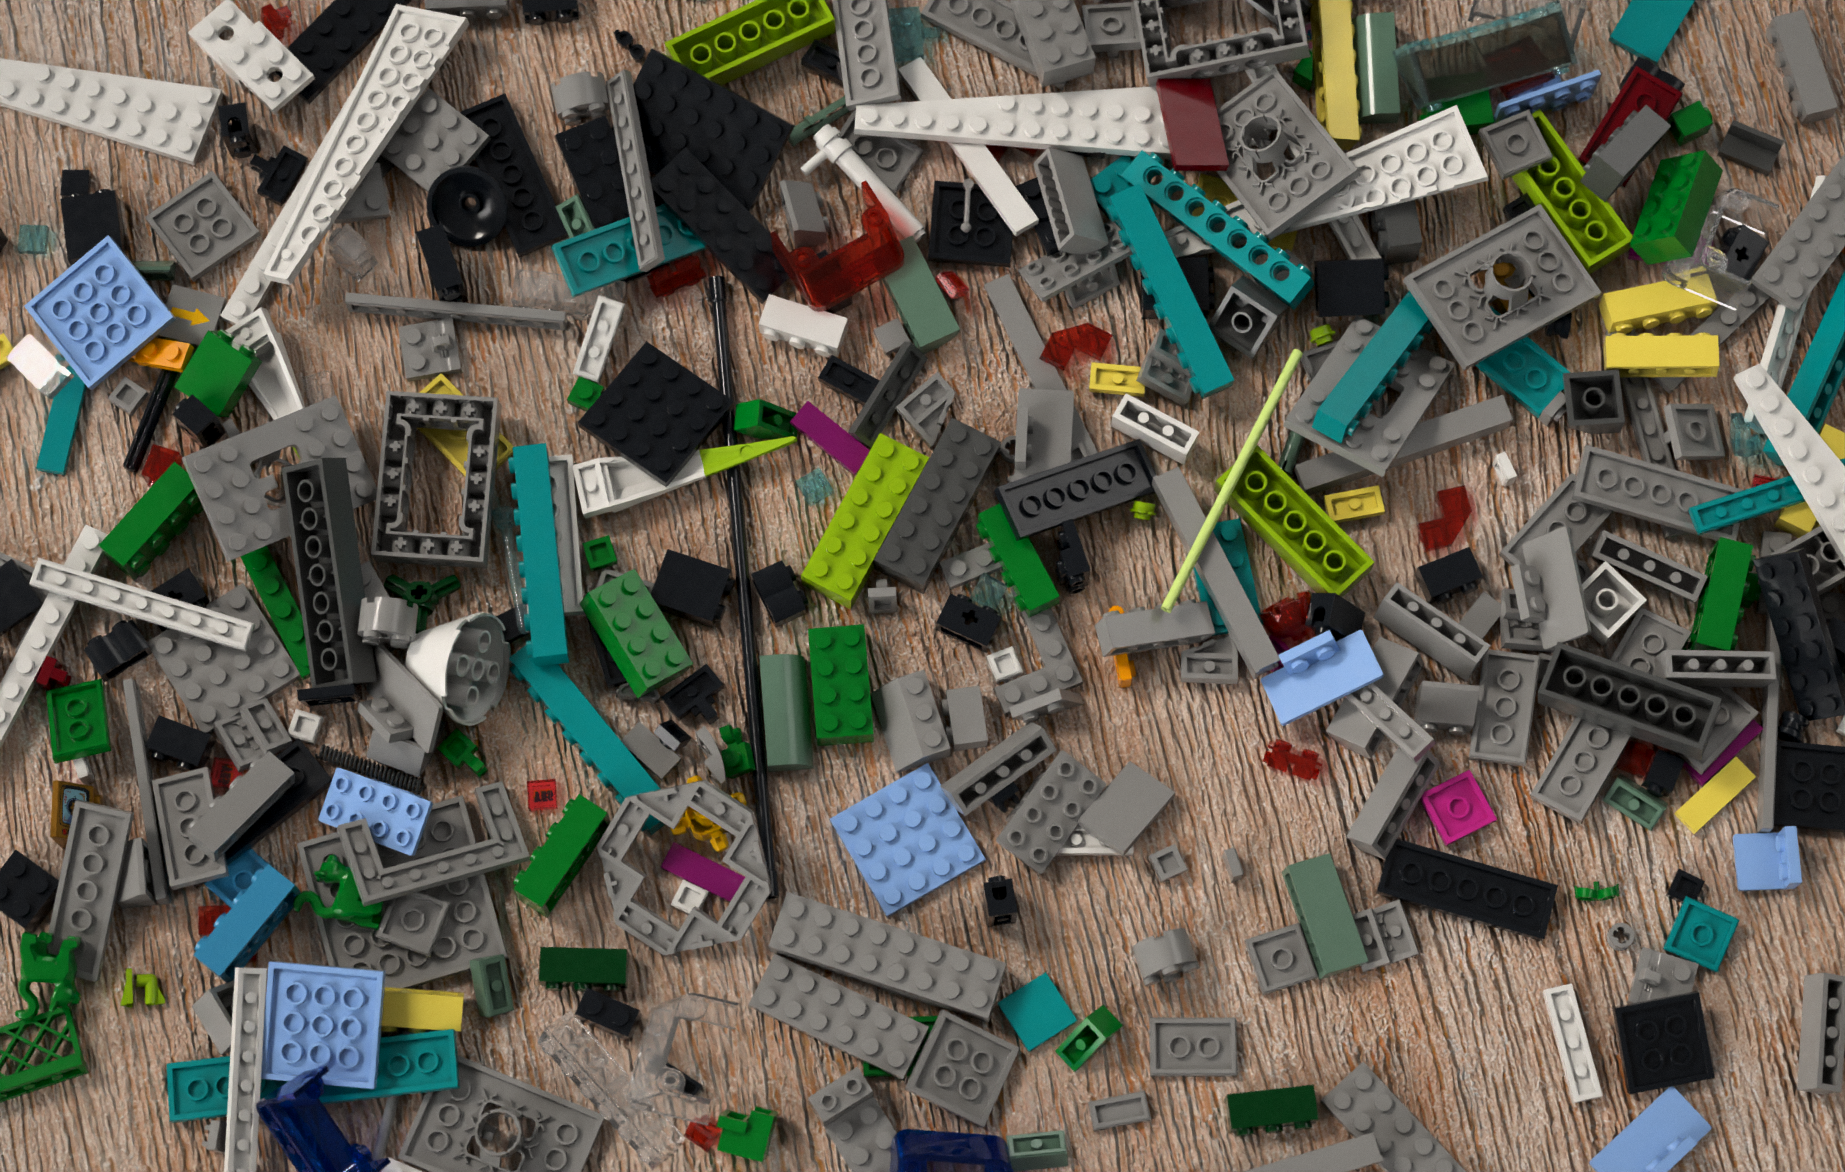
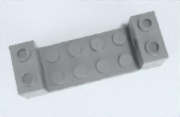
[808,1066,921,1172]

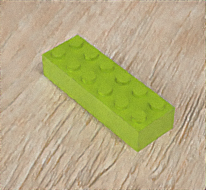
[665,0,835,85]
[1511,109,1633,275]
[801,433,929,609]
[1214,445,1375,597]

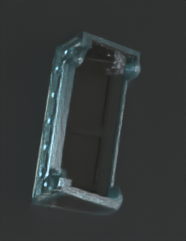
[1392,0,1577,112]

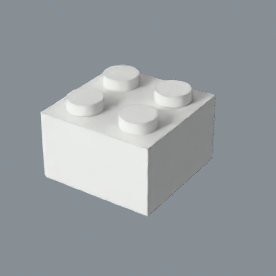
[1582,561,1647,646]

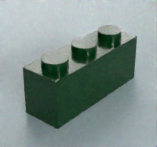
[539,947,629,993]
[1225,1085,1318,1137]

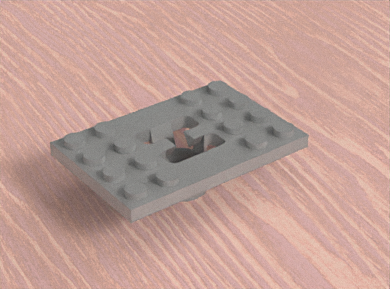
[1216,68,1361,241]
[1403,204,1602,371]
[1283,315,1455,477]
[181,395,377,562]
[398,1055,606,1172]

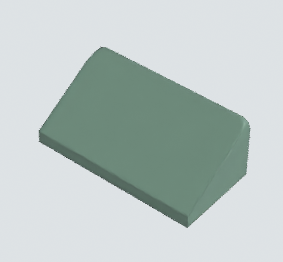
[556,194,595,238]
[131,261,176,281]
[1602,773,1668,831]
[469,954,514,1017]
[1006,1130,1068,1172]

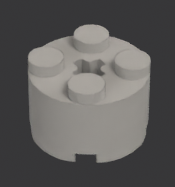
[551,71,610,126]
[357,597,418,649]
[1133,928,1200,986]

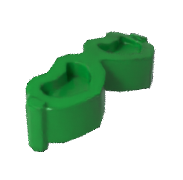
[1574,881,1620,901]

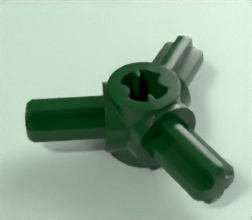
[384,574,461,634]

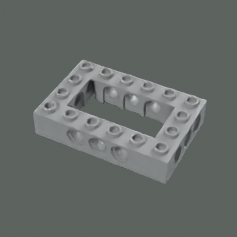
[1133,0,1311,86]
[371,391,502,569]

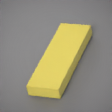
[1674,757,1756,834]

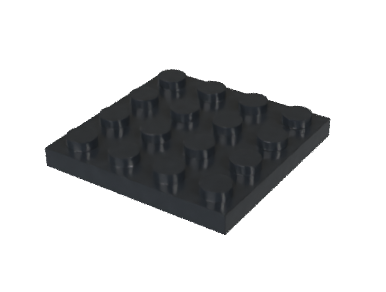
[578,341,735,488]

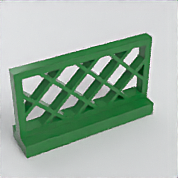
[0,1007,89,1103]

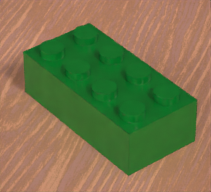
[1630,150,1723,265]
[98,462,204,581]
[1687,537,1756,651]
[579,568,693,699]
[808,624,874,746]
[513,794,611,918]

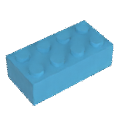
[193,864,301,983]

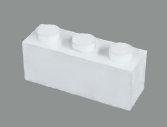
[759,294,848,357]
[1111,393,1199,465]

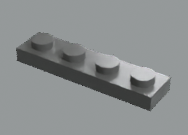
[848,341,928,449]

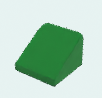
[1292,51,1312,91]

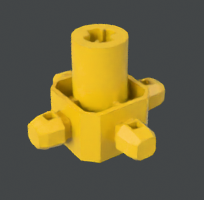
[670,775,747,853]

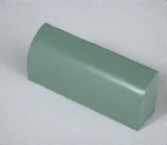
[1351,12,1400,124]
[873,235,960,354]
[759,654,814,772]
[1281,853,1368,980]

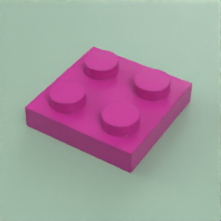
[1420,770,1497,847]

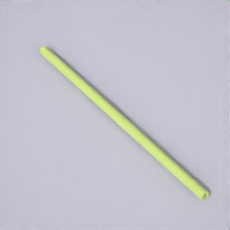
[1161,349,1303,613]

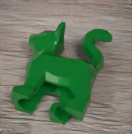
[292,855,384,931]
[15,932,82,1020]

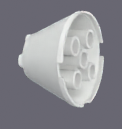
[403,612,511,726]

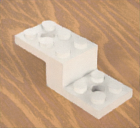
[188,0,315,114]

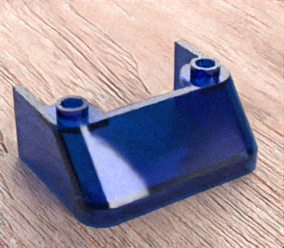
[256,1066,391,1172]
[890,1129,1013,1172]

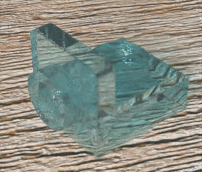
[1730,412,1762,457]

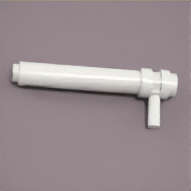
[800,124,926,243]

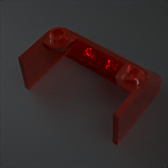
[770,180,905,312]

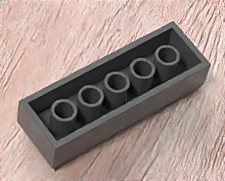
[874,418,1001,594]
[1538,642,1722,760]

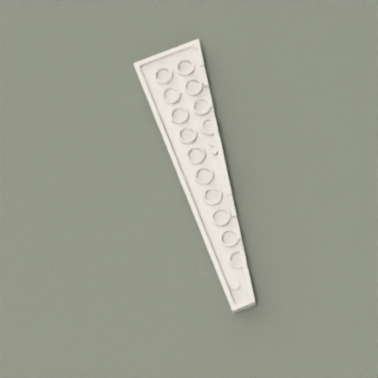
[263,4,470,285]
[0,58,224,166]
[854,86,1171,159]
[1164,105,1489,258]
[1733,364,1845,566]

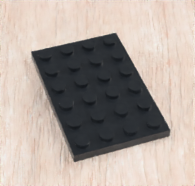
[612,48,795,213]

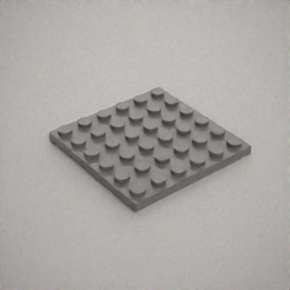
[297,795,508,989]

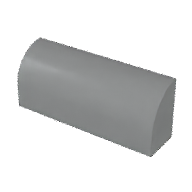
[1033,147,1109,254]
[1326,637,1425,759]

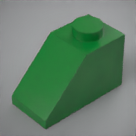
[734,399,798,440]
[1055,1005,1123,1072]

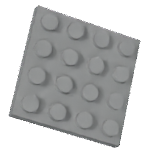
[147,583,301,734]

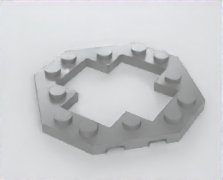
[597,780,772,956]

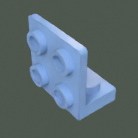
[1732,826,1802,891]

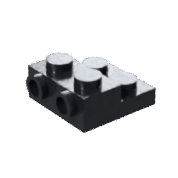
[1055,519,1091,594]

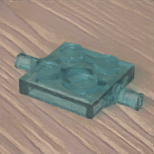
[889,6,941,61]

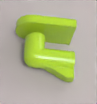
[120,968,165,1007]

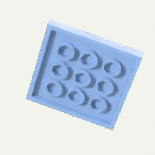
[24,235,176,390]
[830,763,986,918]
[261,961,386,1089]

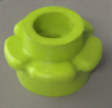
[1309,324,1336,347]
[1129,501,1157,521]

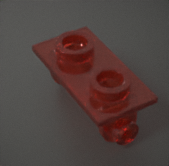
[646,255,707,298]
[1263,739,1323,781]

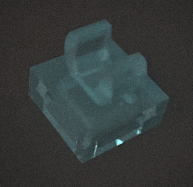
[795,467,834,507]

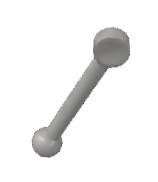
[961,179,974,233]

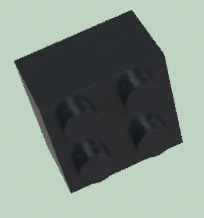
[0,850,59,934]

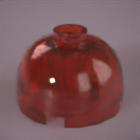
[1258,590,1311,641]

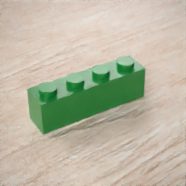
[976,503,1060,618]

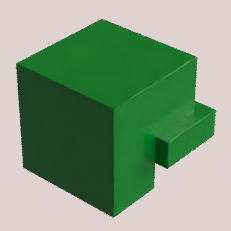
[716,1106,778,1162]

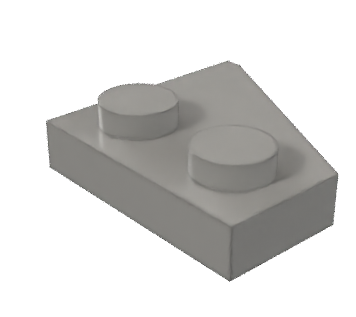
[895,372,956,448]
[1181,634,1238,684]
[1009,688,1083,723]

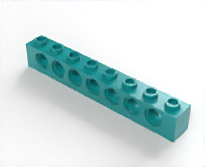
[1121,150,1315,310]

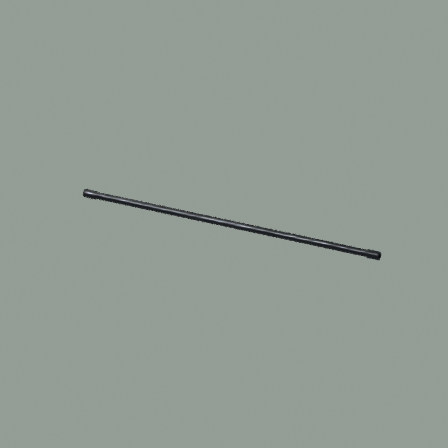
[709,276,779,899]

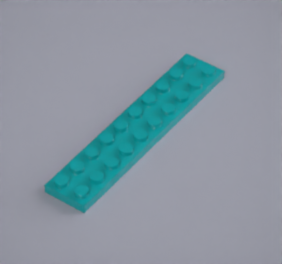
[166,1029,460,1123]

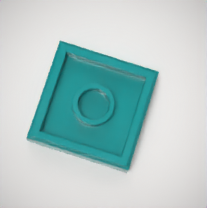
[1663,896,1740,972]
[997,972,1077,1053]

